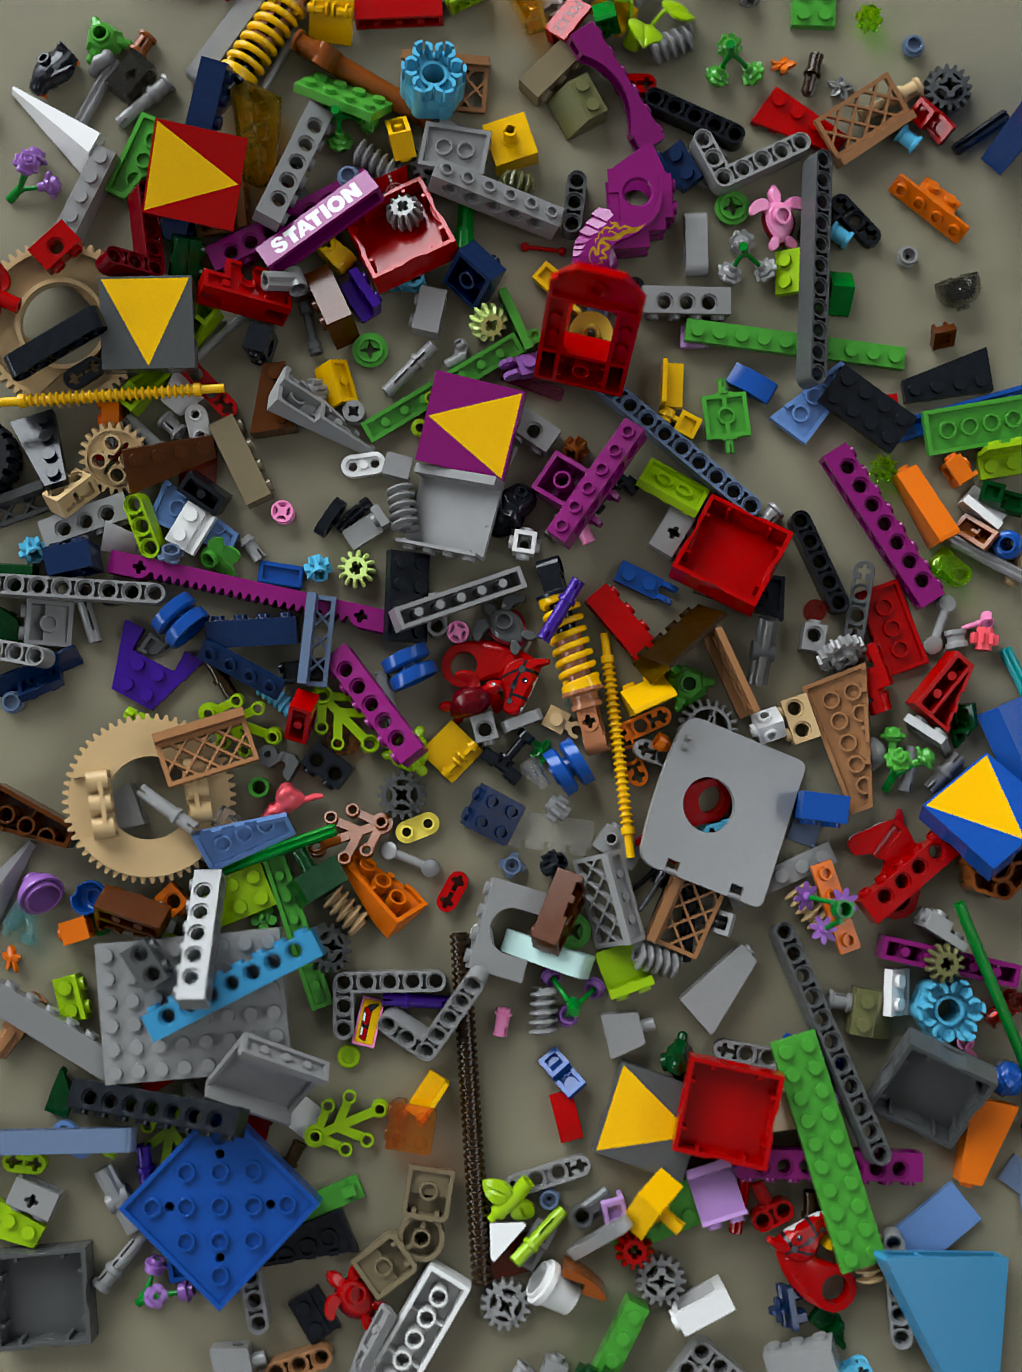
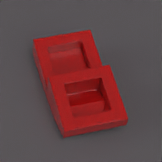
[910,96,957,145]
[549,1092,584,1144]

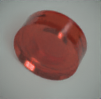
[803,599,827,620]

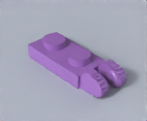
[498,351,537,381]

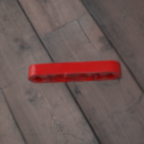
[181,363,238,417]

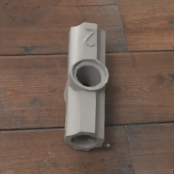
[94,1162,138,1235]

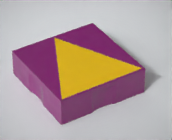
[415,370,527,482]

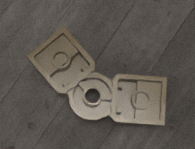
[350,1162,456,1301]

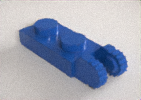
[613,560,679,606]

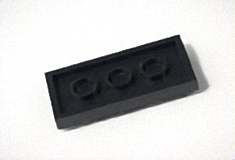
[817,364,917,455]
[383,549,430,644]

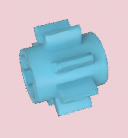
[18,536,47,564]
[303,554,333,583]

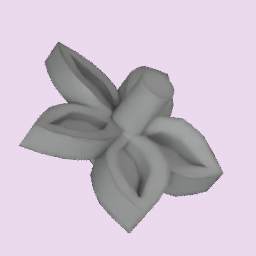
[827,75,854,100]

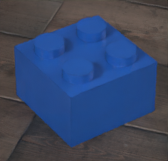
[793,791,851,828]

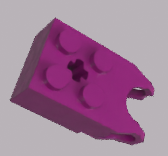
[531,450,621,528]

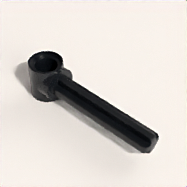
[679,881,703,963]

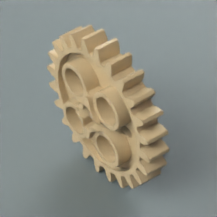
[78,421,149,495]

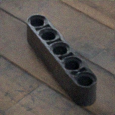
[643,87,745,152]
[3,305,108,381]
[787,510,849,615]

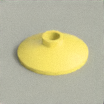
[569,311,613,341]

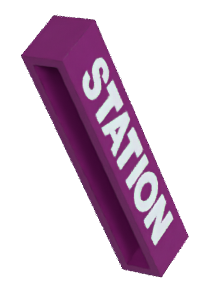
[255,169,386,271]

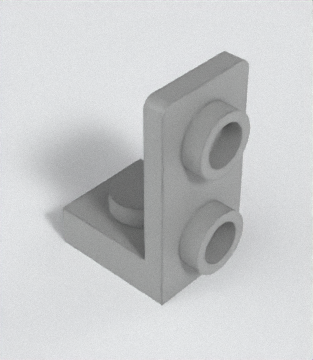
[342,503,391,550]

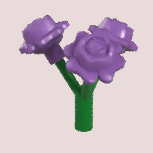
[5,145,62,204]

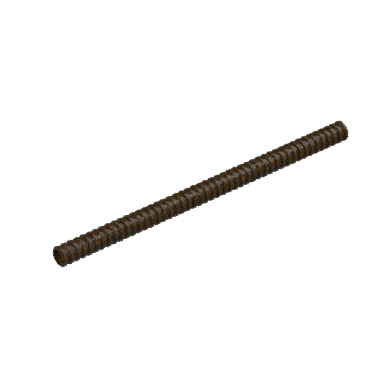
[449,932,492,1286]

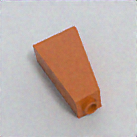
[891,464,961,550]
[952,1098,1018,1188]

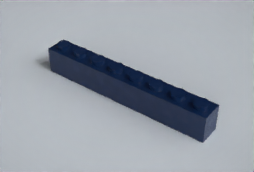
[161,56,234,241]

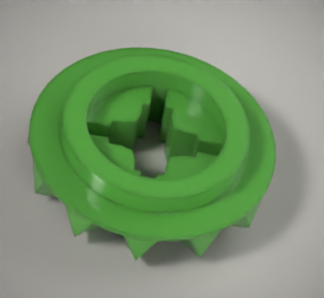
[714,190,750,226]
[352,333,388,369]
[563,914,591,949]

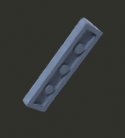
[297,592,337,688]

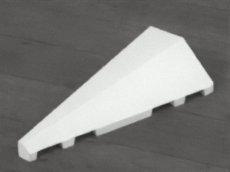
[12,86,106,173]

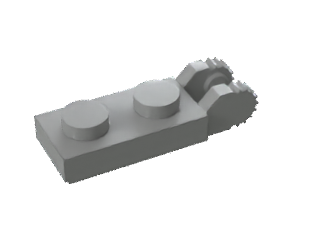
[353,1303,397,1372]

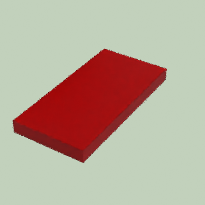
[854,578,929,676]

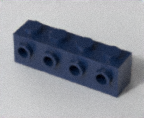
[205,612,301,648]

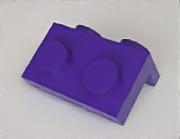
[339,267,382,323]

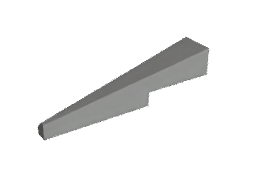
[267,365,375,453]
[0,840,37,919]

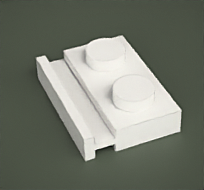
[165,501,218,556]
[883,968,910,1017]

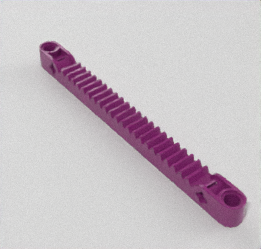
[106,550,384,635]

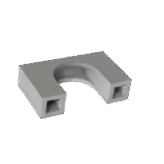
[463,877,546,983]

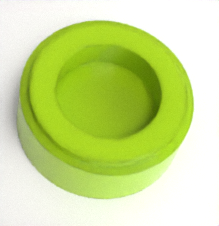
[337,1044,361,1068]

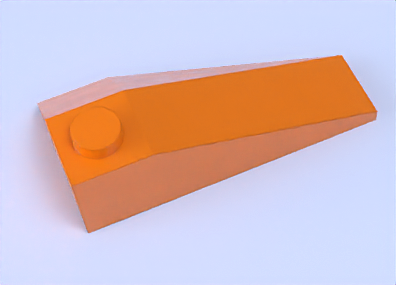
[337,849,428,939]

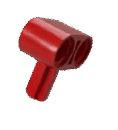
[749,1180,795,1232]

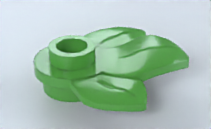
[200,537,241,577]

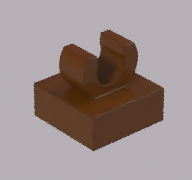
[930,322,957,350]

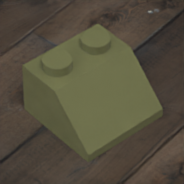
[547,72,608,141]
[844,985,894,1039]

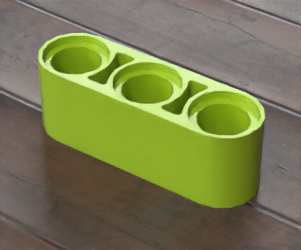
[123,493,166,558]

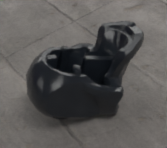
[491,483,537,538]

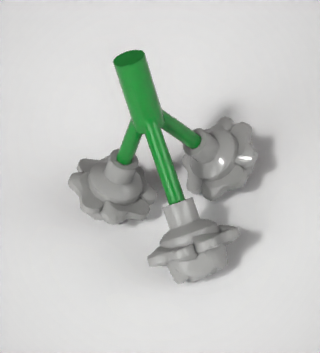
[717,229,778,285]

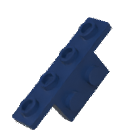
[197,638,286,700]
[0,645,83,703]

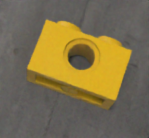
[385,116,417,162]

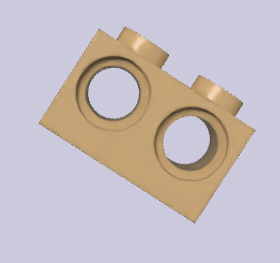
[42,468,101,519]
[777,693,821,745]

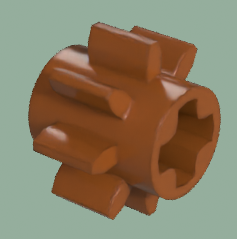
[561,435,590,463]

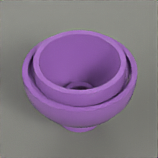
[17,872,64,914]

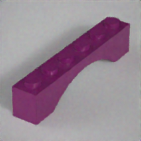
[566,21,665,152]

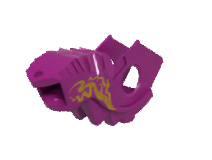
[572,143,677,270]

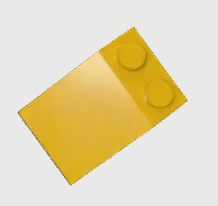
[618,675,678,718]

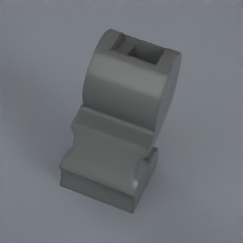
[257,745,302,782]

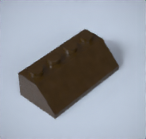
[633,604,727,684]

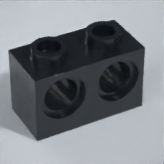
[300,740,355,790]

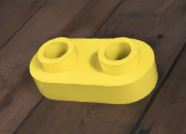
[396,812,440,843]

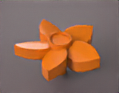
[771,56,796,75]
[1,944,21,973]

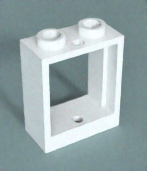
[668,1274,736,1337]

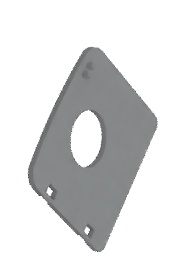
[640,718,805,907]

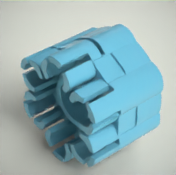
[400,40,467,120]
[908,976,986,1043]

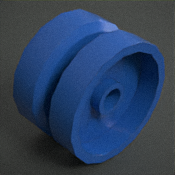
[151,592,210,649]
[381,642,439,692]
[542,737,596,797]

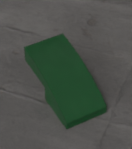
[978,480,1022,518]

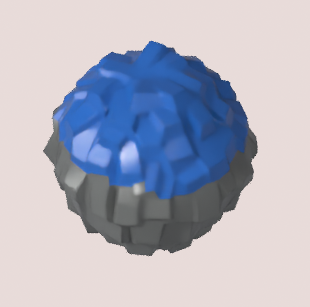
[993,1059,1022,1097]

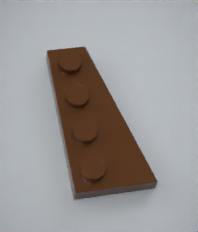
[121,434,217,494]

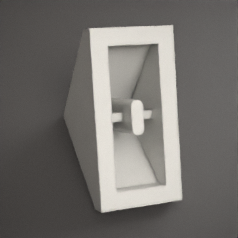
[490,1221,526,1262]

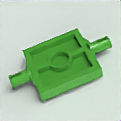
[700,378,751,455]

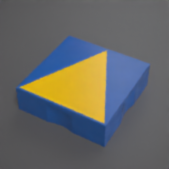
[918,752,1022,881]

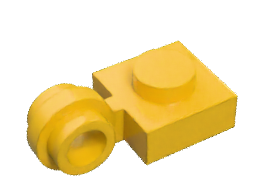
[658,406,703,441]

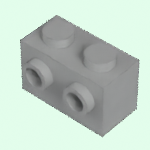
[592,821,641,871]

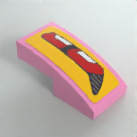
[351,995,384,1048]

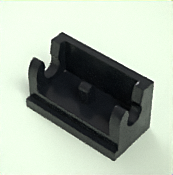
[278,657,325,685]

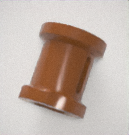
[128,29,157,61]

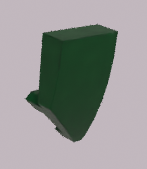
[0,606,23,643]
[950,702,978,749]
[45,1066,72,1119]
[807,1306,846,1350]

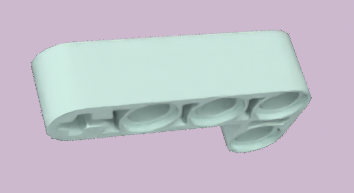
[500,928,595,979]

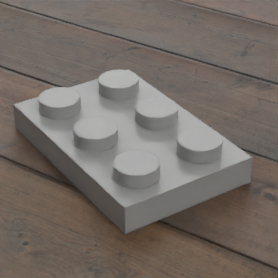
[417,121,492,176]

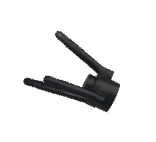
[632,868,671,916]

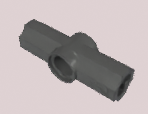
[747,615,779,686]

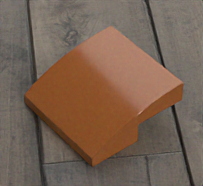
[561,1255,606,1302]

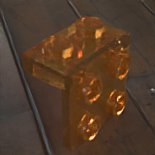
[384,1097,437,1156]

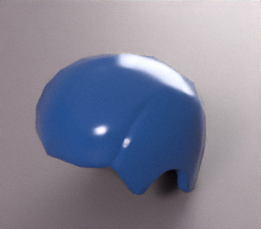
[70,880,105,916]

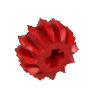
[614,1231,654,1271]

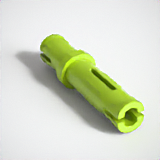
[509,1205,568,1268]

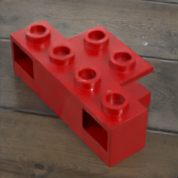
[196,258,292,327]

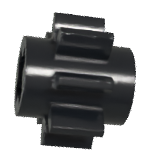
[540,849,568,880]

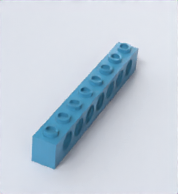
[141,926,327,1042]

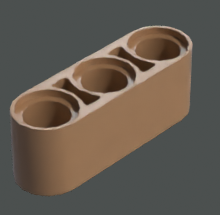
[266,1340,334,1372]

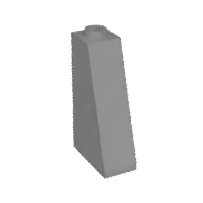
[678,942,757,1034]

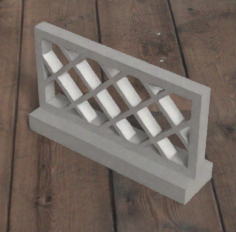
[573,849,646,949]

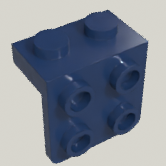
[460,783,526,846]

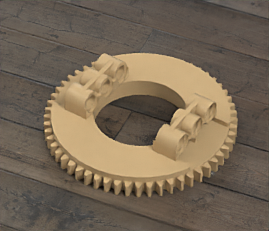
[0,242,130,409]
[62,713,236,884]

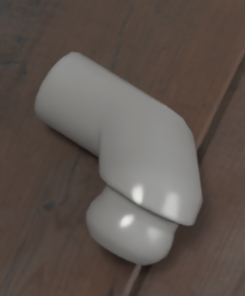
[88,49,114,78]
[444,338,469,370]

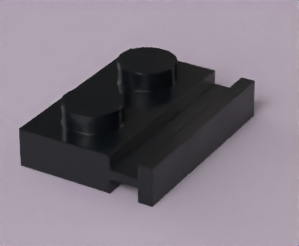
[288,1284,341,1345]

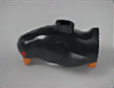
[29,41,80,99]

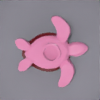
[749,185,802,251]

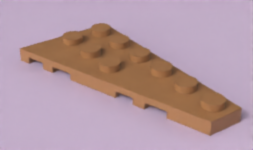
[802,662,874,815]

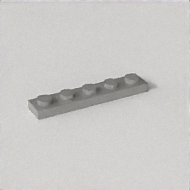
[727,841,838,910]

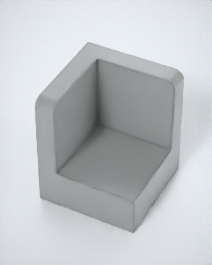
[381,451,413,483]

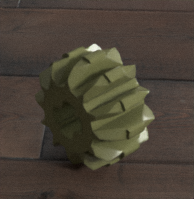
[499,169,535,196]
[923,943,965,984]

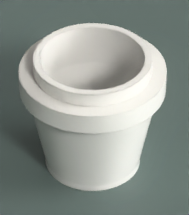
[526,1259,580,1315]

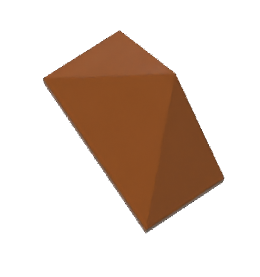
[956,513,1000,552]

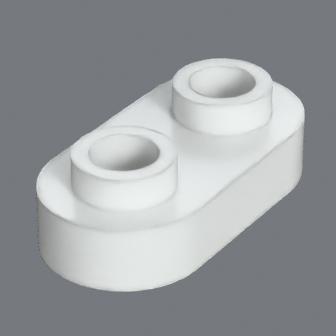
[185,404,214,440]
[341,452,385,479]

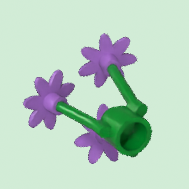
[793,881,858,945]

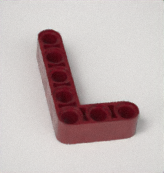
[95,180,166,277]

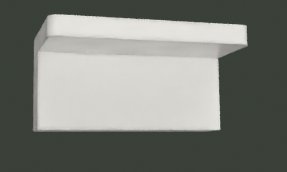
[957,485,1007,531]

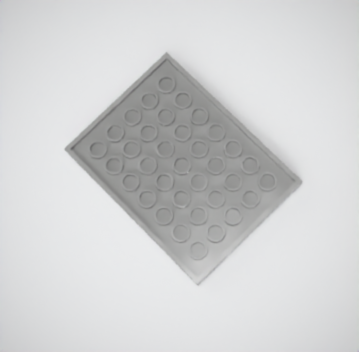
[94,927,291,1086]

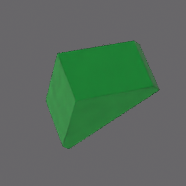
[592,0,621,39]
[828,271,855,317]

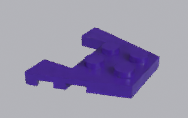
[112,619,204,710]

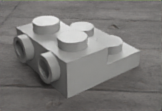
[18,598,74,648]
[913,906,969,952]

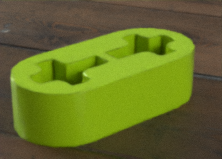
[2,1154,49,1175]

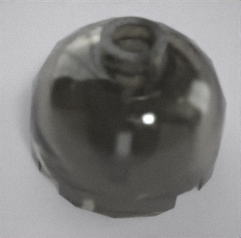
[934,272,981,311]

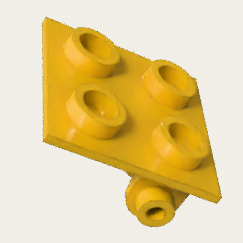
[307,0,354,46]
[427,720,483,783]

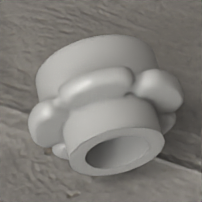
[896,246,918,268]

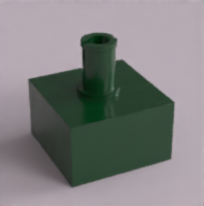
[286,846,349,909]

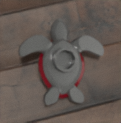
[473,593,537,656]

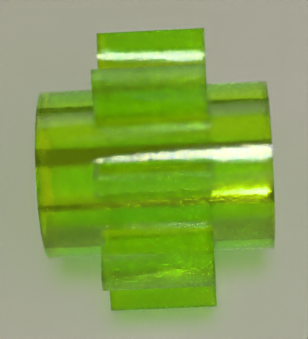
[855,3,883,34]
[869,454,898,482]

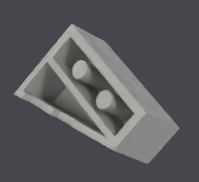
[763,1331,840,1372]

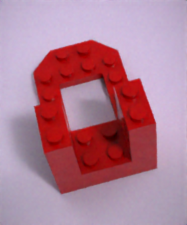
[533,261,647,397]

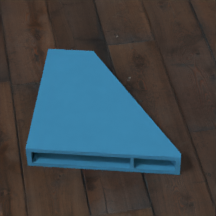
[874,1250,1009,1372]

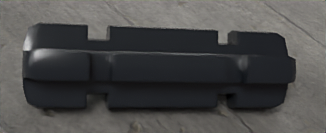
[334,497,373,533]

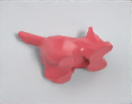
[261,782,324,817]

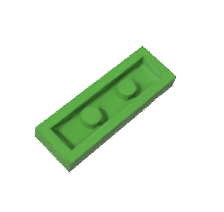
[498,287,541,354]
[303,1173,366,1223]

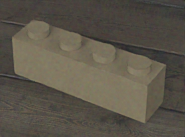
[519,21,586,107]
[208,414,275,509]

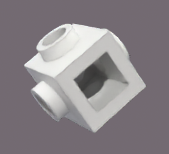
[508,527,541,561]
[749,706,786,744]

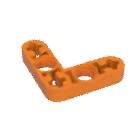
[609,706,672,787]

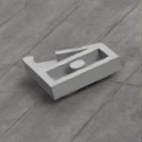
[903,713,951,758]

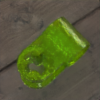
[928,546,972,588]

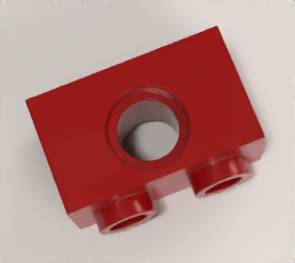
[27,219,85,276]
[284,688,320,745]

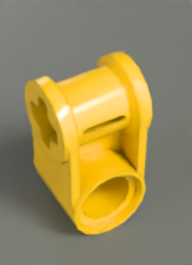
[317,237,357,276]

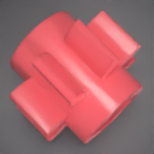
[969,627,999,652]

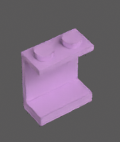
[685,1159,748,1231]

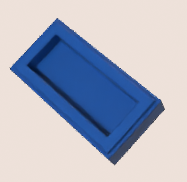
[257,560,305,590]

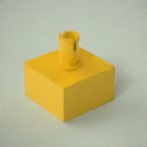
[482,111,538,177]
[624,1168,686,1241]

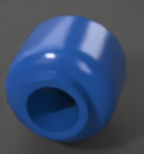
[993,530,1022,560]

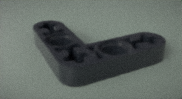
[797,194,881,249]

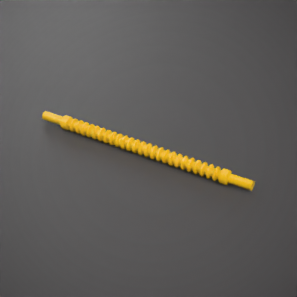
[0,382,225,408]
[600,632,636,859]

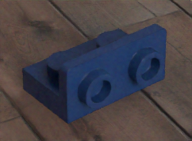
[657,139,705,194]

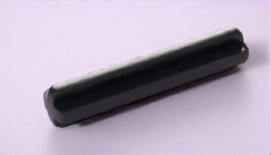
[951,110,1010,156]

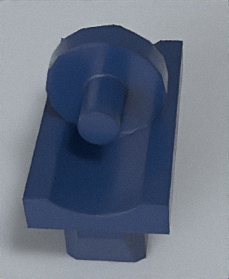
[768,1282,808,1332]

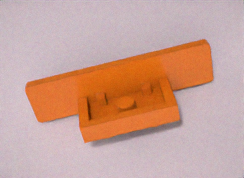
[888,173,970,244]
[810,860,861,954]

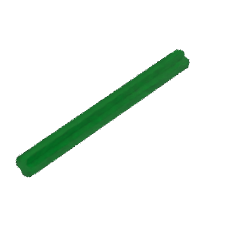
[208,824,338,875]

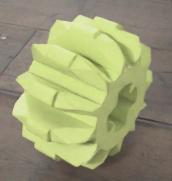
[468,302,507,342]
[338,550,376,589]

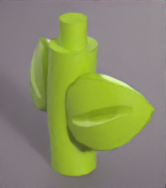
[482,1175,535,1223]

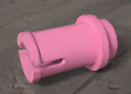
[579,524,596,546]
[493,1006,513,1037]

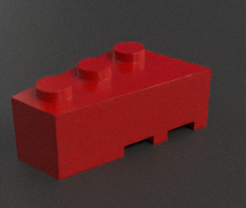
[905,651,974,733]

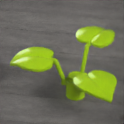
[617,0,696,52]

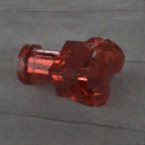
[980,988,1022,1029]

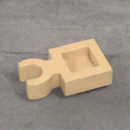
[541,704,580,739]

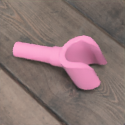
[961,611,994,630]

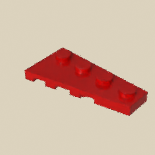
[750,86,846,156]

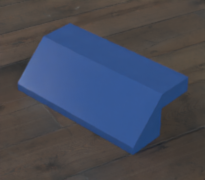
[977,696,1022,782]

